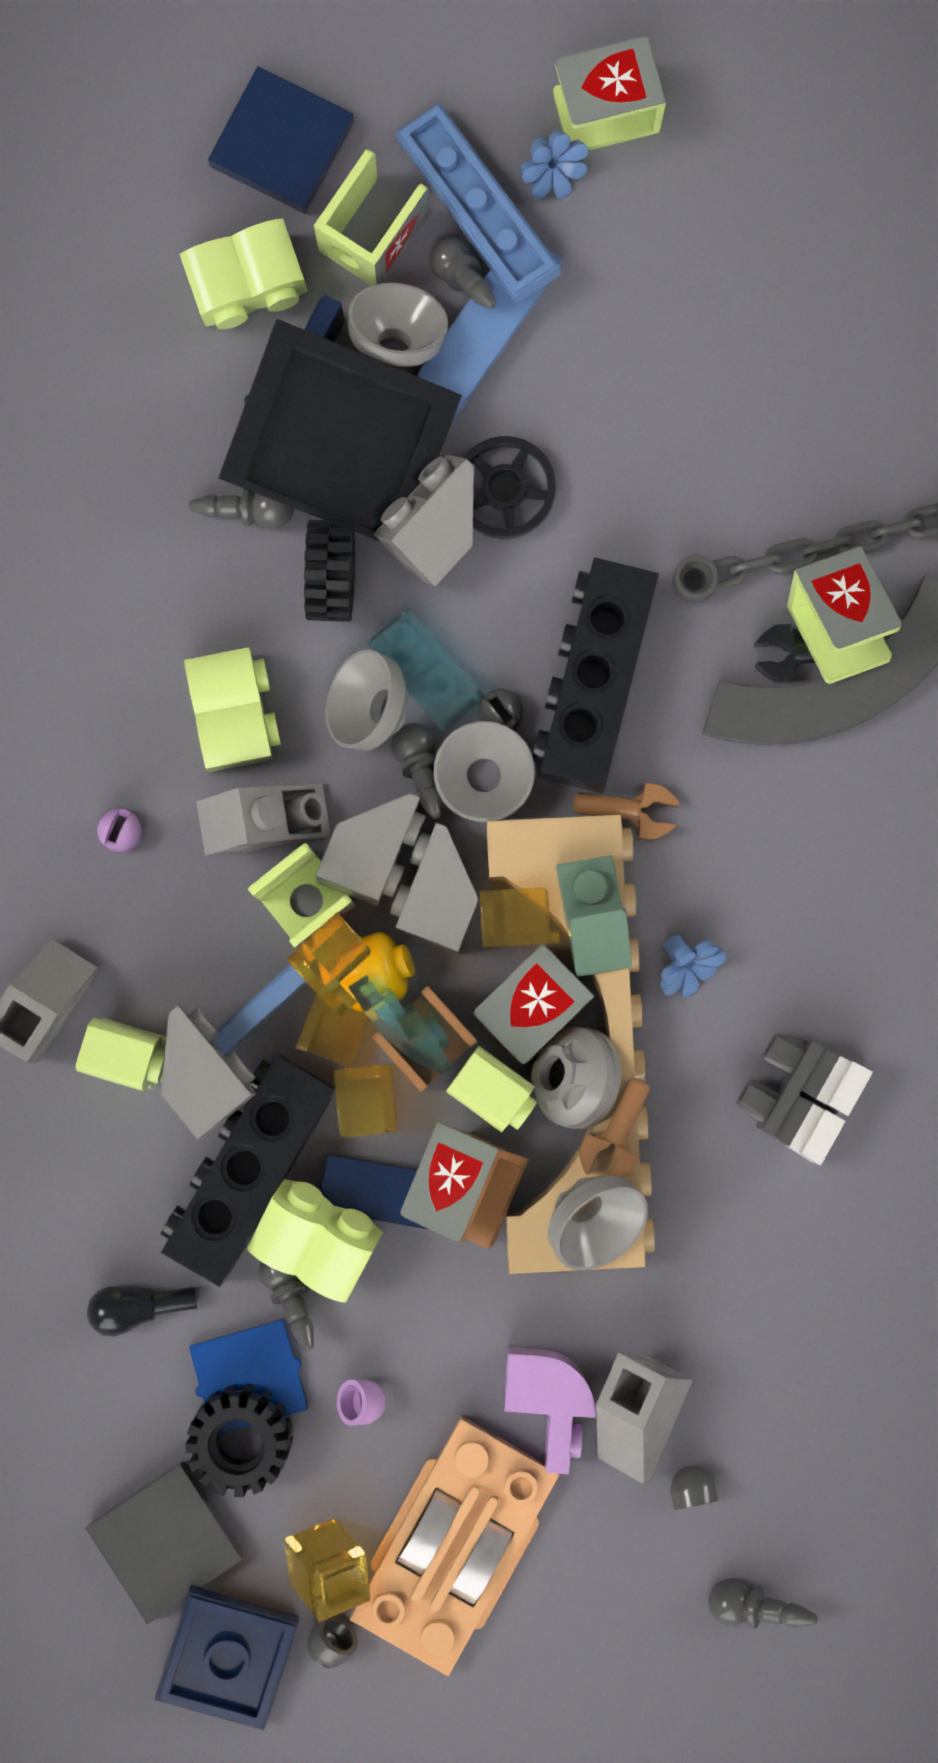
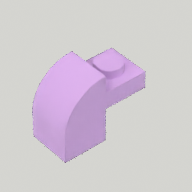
[503,1346,596,1474]

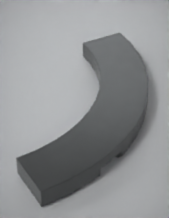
[702,575,938,745]

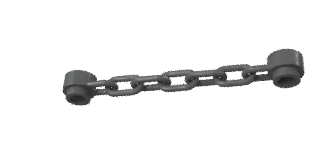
[672,503,938,603]

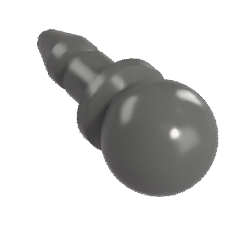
[430,237,496,309]
[188,489,294,529]
[391,723,442,819]
[259,1262,314,1351]
[709,1579,818,1629]

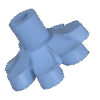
[520,130,589,199]
[660,935,726,997]

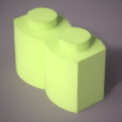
[180,218,308,330]
[184,647,281,772]
[76,1018,166,1091]
[446,1046,537,1132]
[247,1179,383,1303]

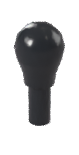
[87,1286,197,1337]

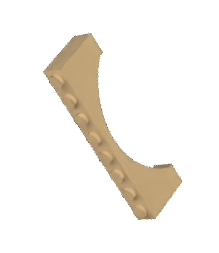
[486,815,655,1274]

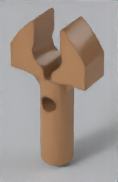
[573,783,680,841]
[579,1078,650,1178]

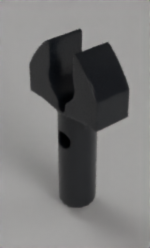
[754,624,815,682]

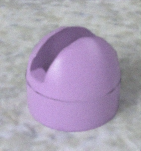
[97,808,143,853]
[337,1379,386,1426]

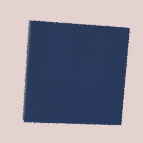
[208,66,354,214]
[155,1585,299,1730]

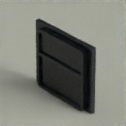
[218,319,462,542]

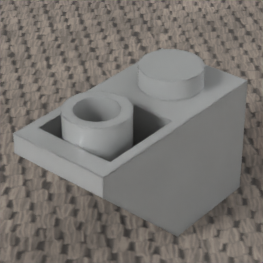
[374,454,474,586]
[196,783,331,856]
[316,793,426,907]
[390,823,479,954]
[0,939,99,1063]
[161,1006,257,1140]
[596,1352,693,1484]

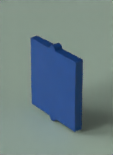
[189,1318,308,1435]

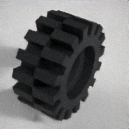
[304,520,355,622]
[185,1384,293,1497]

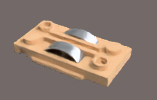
[350,1416,559,1677]

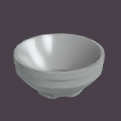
[348,283,448,368]
[325,649,410,751]
[434,721,535,823]
[531,1027,621,1130]
[548,1176,648,1270]

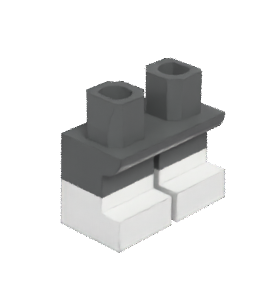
[736,1034,873,1166]

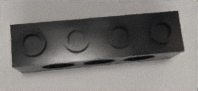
[532,557,659,794]
[160,1055,338,1287]

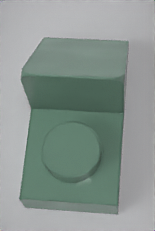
[556,855,632,977]

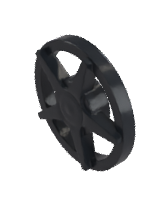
[463,436,556,539]

